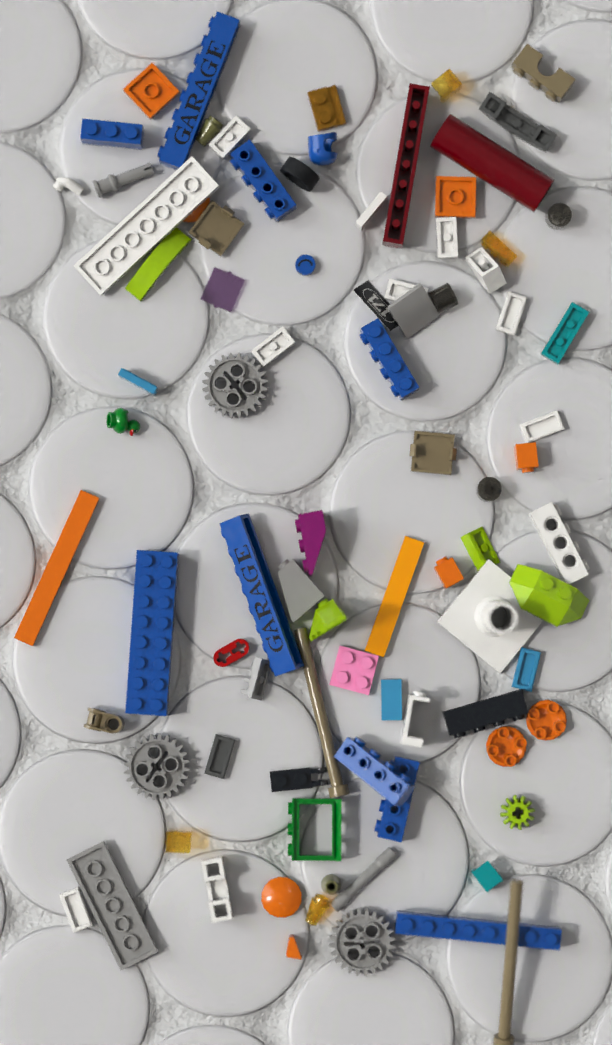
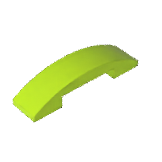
[125,227,191,301]

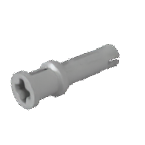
[93,162,154,198]

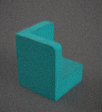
[471,861,503,892]

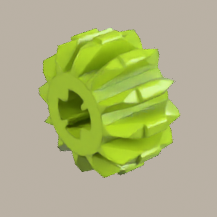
[500,795,535,830]

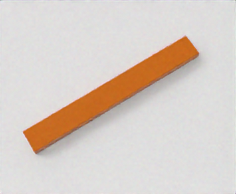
[14,490,100,646]

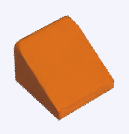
[286,935,302,960]

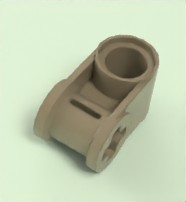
[83,707,125,733]

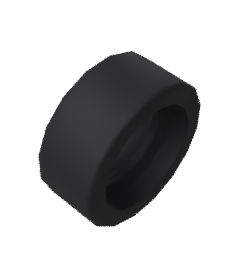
[280,157,320,192]

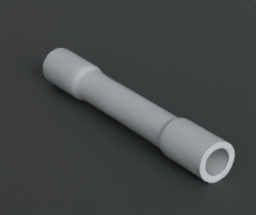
[330,847,397,912]

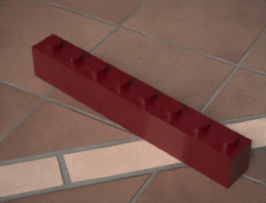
[382,83,430,249]

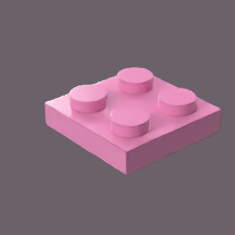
[329,646,379,695]

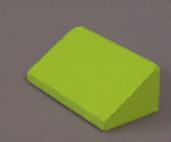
[461,527,500,571]

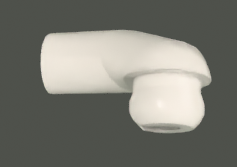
[53,177,84,196]

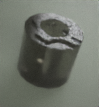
[545,203,572,230]
[428,283,458,314]
[476,477,502,502]

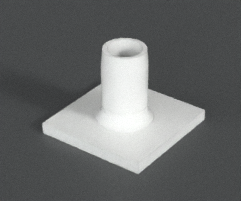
[437,559,543,673]

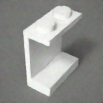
[400,691,430,747]

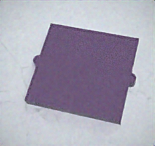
[201,267,245,312]

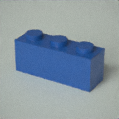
[80,119,144,150]

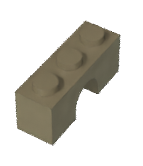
[511,44,576,103]

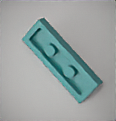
[541,302,589,365]

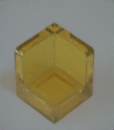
[431,69,462,103]
[166,830,192,853]

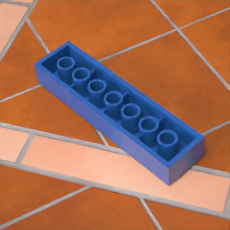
[125,550,179,716]

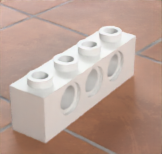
[529,502,590,584]

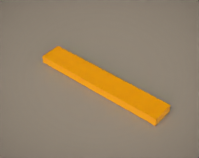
[365,536,424,657]

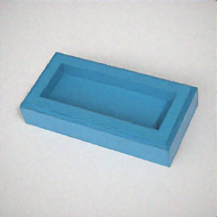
[118,368,158,396]
[511,647,541,692]
[381,679,402,720]

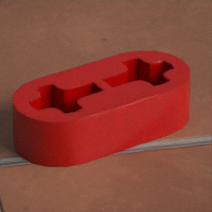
[213,639,249,667]

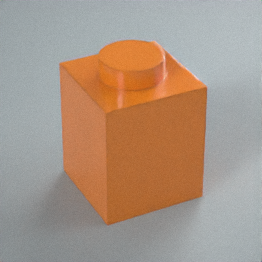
[514,442,539,473]
[434,556,464,589]

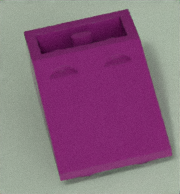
[295,510,326,577]

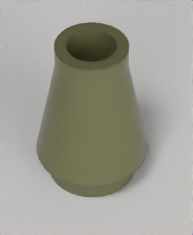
[196,115,223,146]
[321,874,341,895]

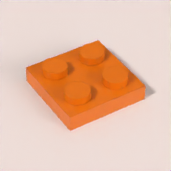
[123,63,180,120]
[435,176,476,218]

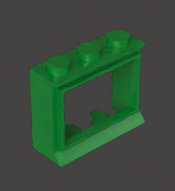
[288,798,341,861]

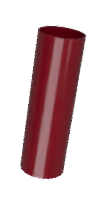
[430,114,554,212]

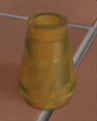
[305,894,331,926]

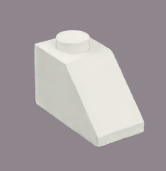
[465,247,507,294]

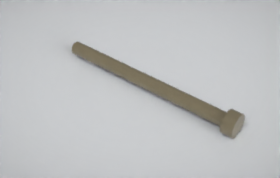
[294,628,350,798]
[493,879,523,1045]

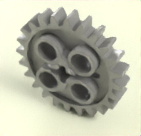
[202,353,268,419]
[124,733,190,800]
[329,908,396,976]

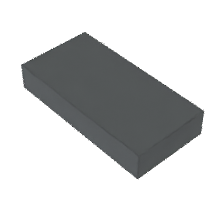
[204,734,235,779]

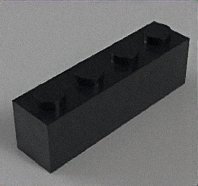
[442,689,529,738]

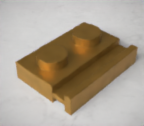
[308,84,346,132]

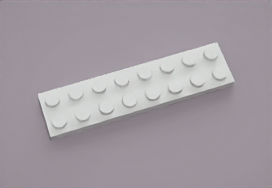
[74,156,220,296]

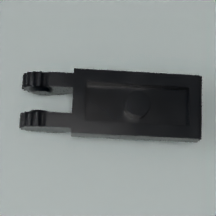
[270,767,328,792]

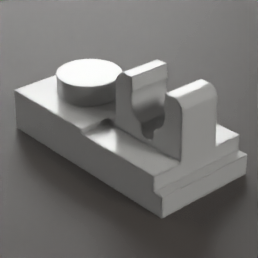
[241,657,270,701]

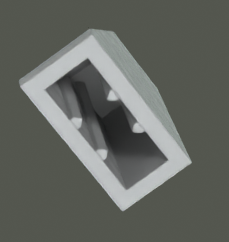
[277,559,325,623]

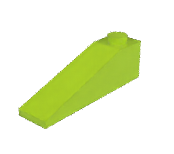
[309,598,346,641]

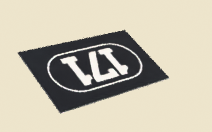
[353,280,399,331]

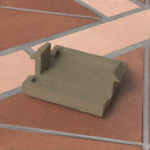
[188,200,244,257]
[409,431,457,475]

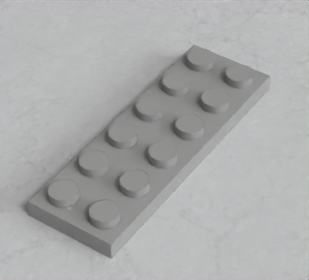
[67,841,158,970]

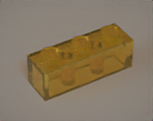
[480,231,517,267]

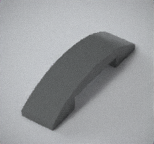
[479,92,557,152]

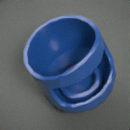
[308,132,338,166]

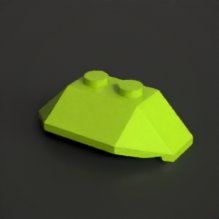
[509,564,589,627]

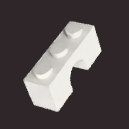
[201,856,233,923]

